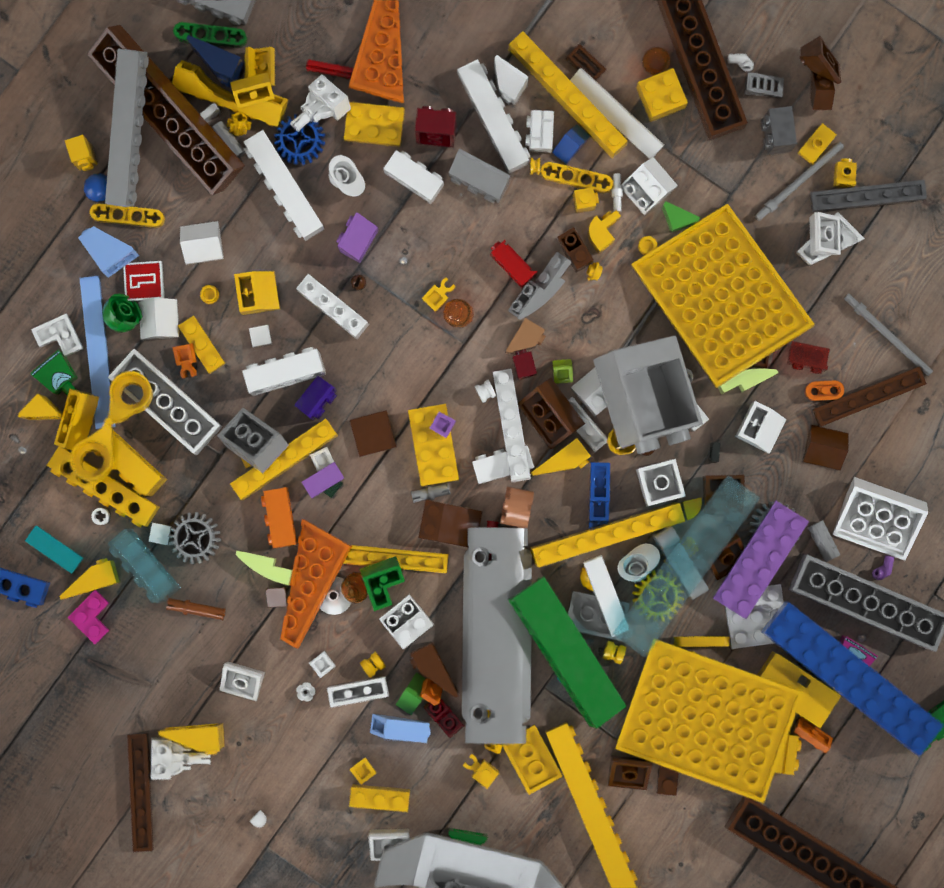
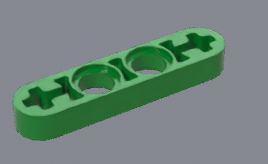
[173,22,247,48]

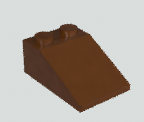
[418,500,483,548]
[409,642,459,697]

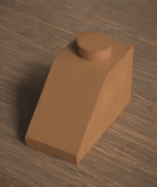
[505,318,546,355]

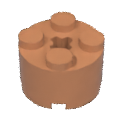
[500,487,534,529]

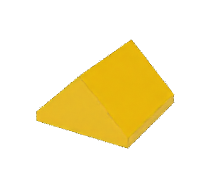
[18,394,63,420]

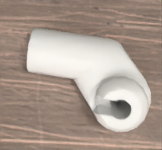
[727,54,754,72]

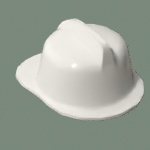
[329,155,365,197]
[617,543,660,582]

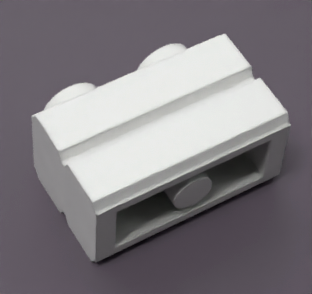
[526,110,554,153]

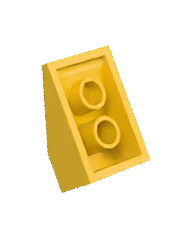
[159,723,225,755]

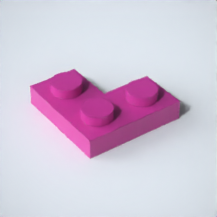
[68,590,110,644]

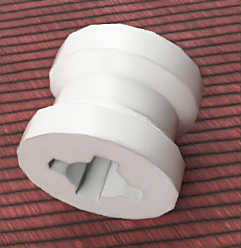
[474,380,496,403]

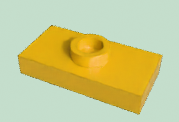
[798,123,837,165]

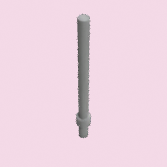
[754,142,844,221]
[844,293,933,376]

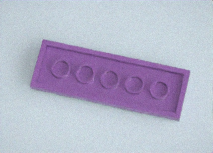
[713,500,809,619]

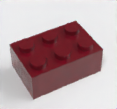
[415,106,456,148]

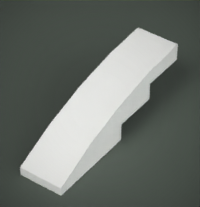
[583,555,630,637]

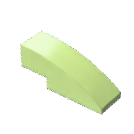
[718,368,778,394]
[236,551,293,585]

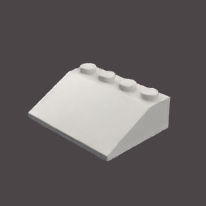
[833,477,928,560]

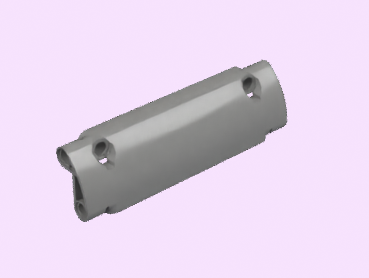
[462,528,532,744]

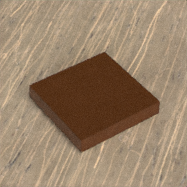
[350,410,397,457]

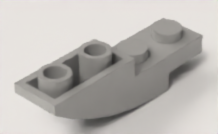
[508,252,571,319]

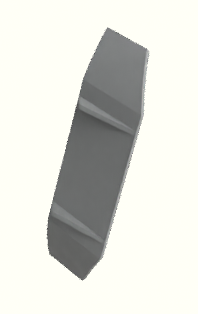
[374,832,564,888]

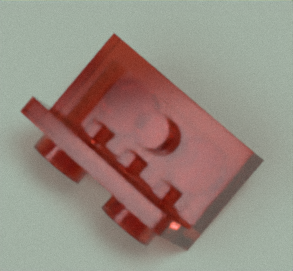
[787,341,830,374]

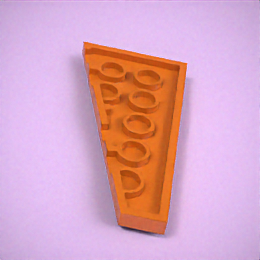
[349,0,404,104]
[280,519,352,648]

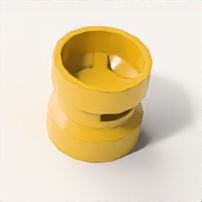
[602,641,627,665]
[360,651,386,678]

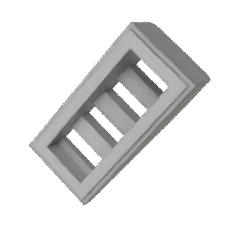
[744,72,784,98]

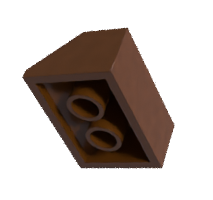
[518,378,585,449]

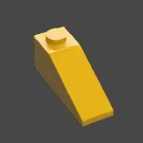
[531,438,591,476]
[60,558,120,600]

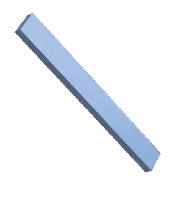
[80,276,116,429]

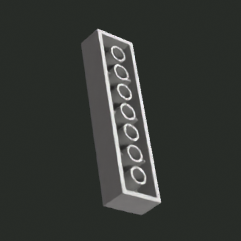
[788,555,944,652]

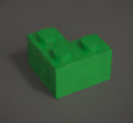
[360,556,405,611]

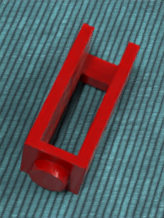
[490,240,538,289]

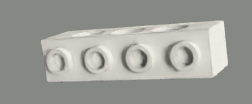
[296,274,369,339]

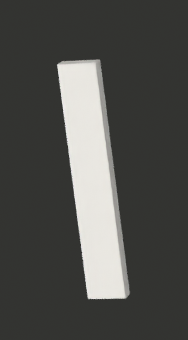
[570,68,664,159]

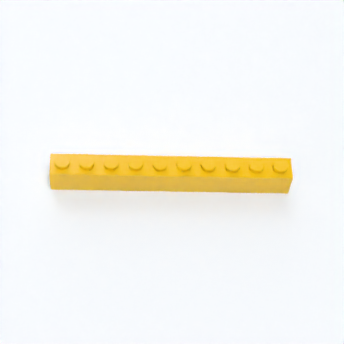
[545,722,641,888]

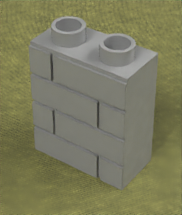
[593,335,703,454]

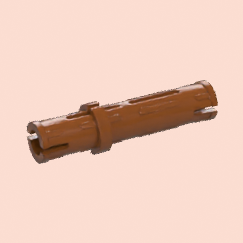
[166,598,226,621]

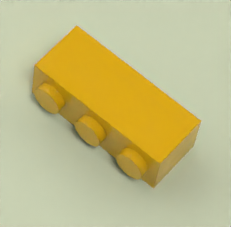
[54,389,99,450]
[349,784,410,812]

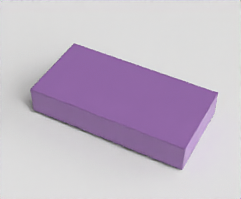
[302,462,345,498]

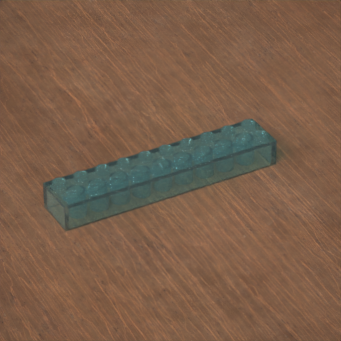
[613,475,760,657]

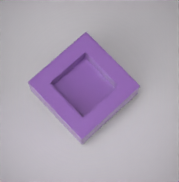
[430,412,456,438]

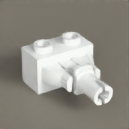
[290,75,351,132]
[150,738,211,779]

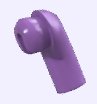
[872,556,894,580]

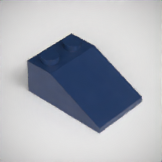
[186,35,245,88]

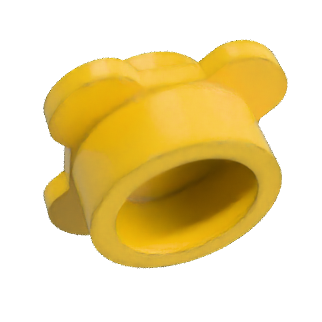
[586,262,603,281]

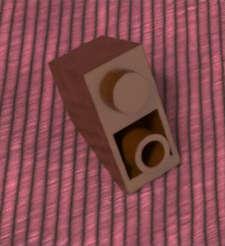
[810,71,835,110]
[557,227,594,273]

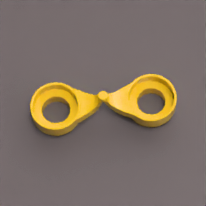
[70,371,153,482]

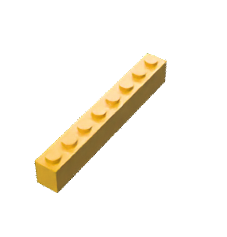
[509,31,628,158]
[530,502,685,567]

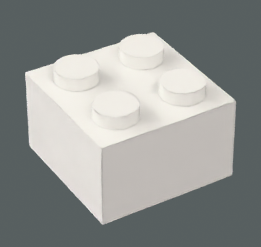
[636,459,685,507]

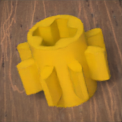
[227,112,251,136]

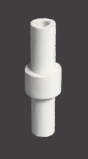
[611,173,623,212]

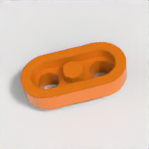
[805,380,844,401]

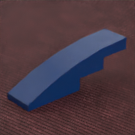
[589,462,610,529]

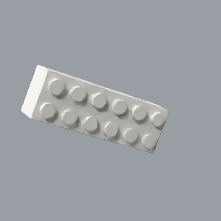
[108,349,223,455]

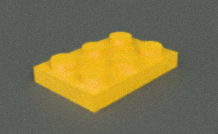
[344,102,405,147]
[503,724,563,795]

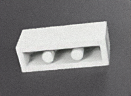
[383,150,444,204]
[472,445,534,484]
[327,676,389,707]

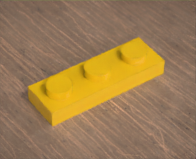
[178,316,226,374]

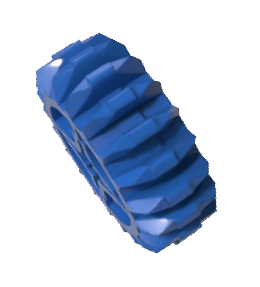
[274,114,325,165]

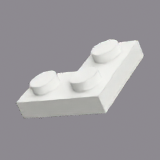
[31,314,83,357]

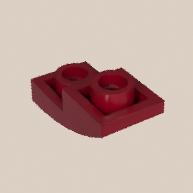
[423,699,465,738]

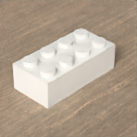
[242,347,326,396]

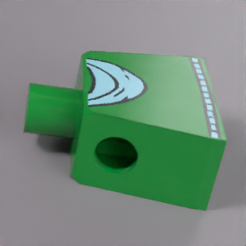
[30,350,78,396]

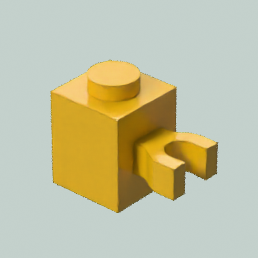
[463,753,499,789]

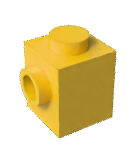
[573,187,599,213]

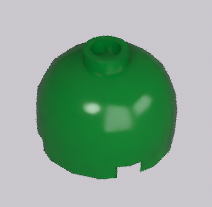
[102,293,142,333]

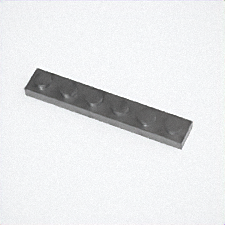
[810,180,927,212]

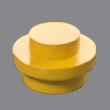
[200,285,219,304]

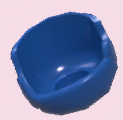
[84,173,107,202]

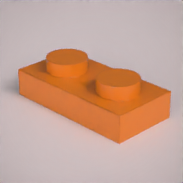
[793,717,833,754]

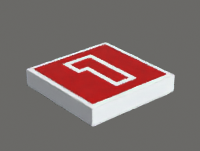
[123,261,164,302]

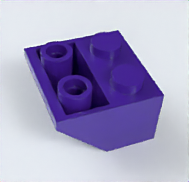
[294,375,337,421]

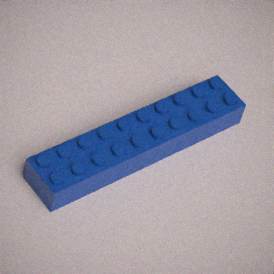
[761,601,944,756]

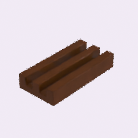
[566,44,607,81]

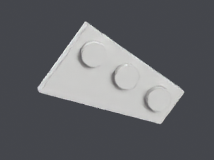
[796,212,865,266]

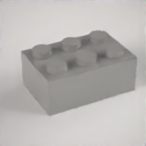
[217,408,289,474]

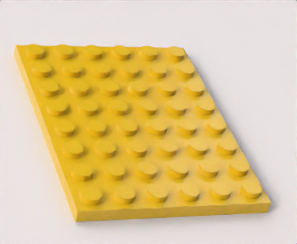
[631,203,815,388]
[615,638,803,803]

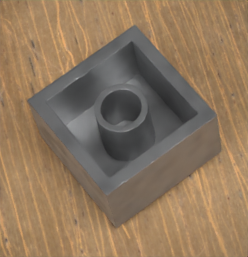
[761,106,797,155]

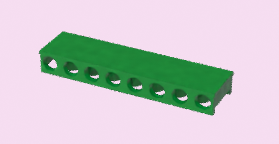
[508,577,627,729]

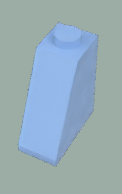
[78,226,139,278]
[370,714,430,743]

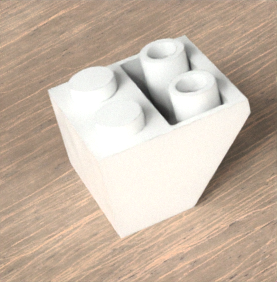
[621,157,678,215]
[735,401,786,454]
[379,595,434,649]

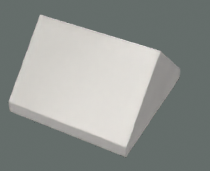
[809,212,841,255]
[180,221,224,264]
[139,298,179,340]
[220,662,265,701]
[369,829,409,861]

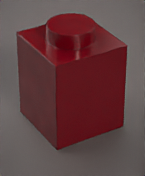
[512,349,537,380]

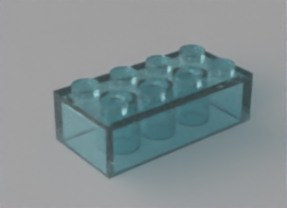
[107,528,181,604]

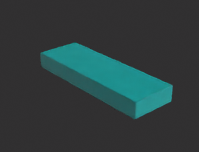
[25,525,84,574]

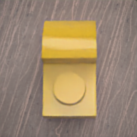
[588,210,621,254]

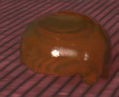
[642,47,671,76]
[443,299,474,328]
[341,572,368,604]

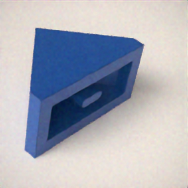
[552,124,591,165]

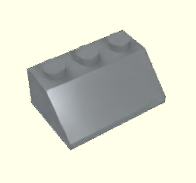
[449,149,510,203]

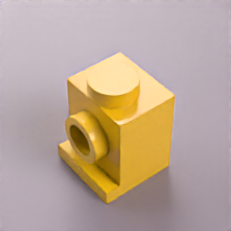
[833,158,857,188]

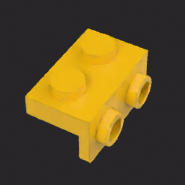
[244,47,275,86]

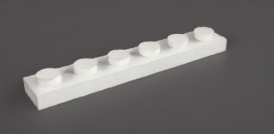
[493,369,531,483]

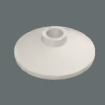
[320,576,353,615]

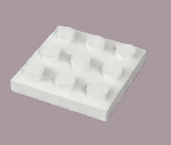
[725,584,784,649]

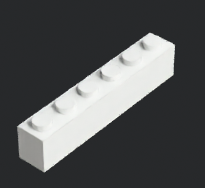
[457,59,530,174]
[244,130,324,241]

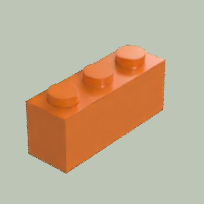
[261,487,297,548]

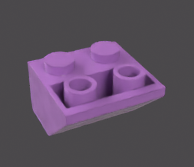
[337,212,378,263]

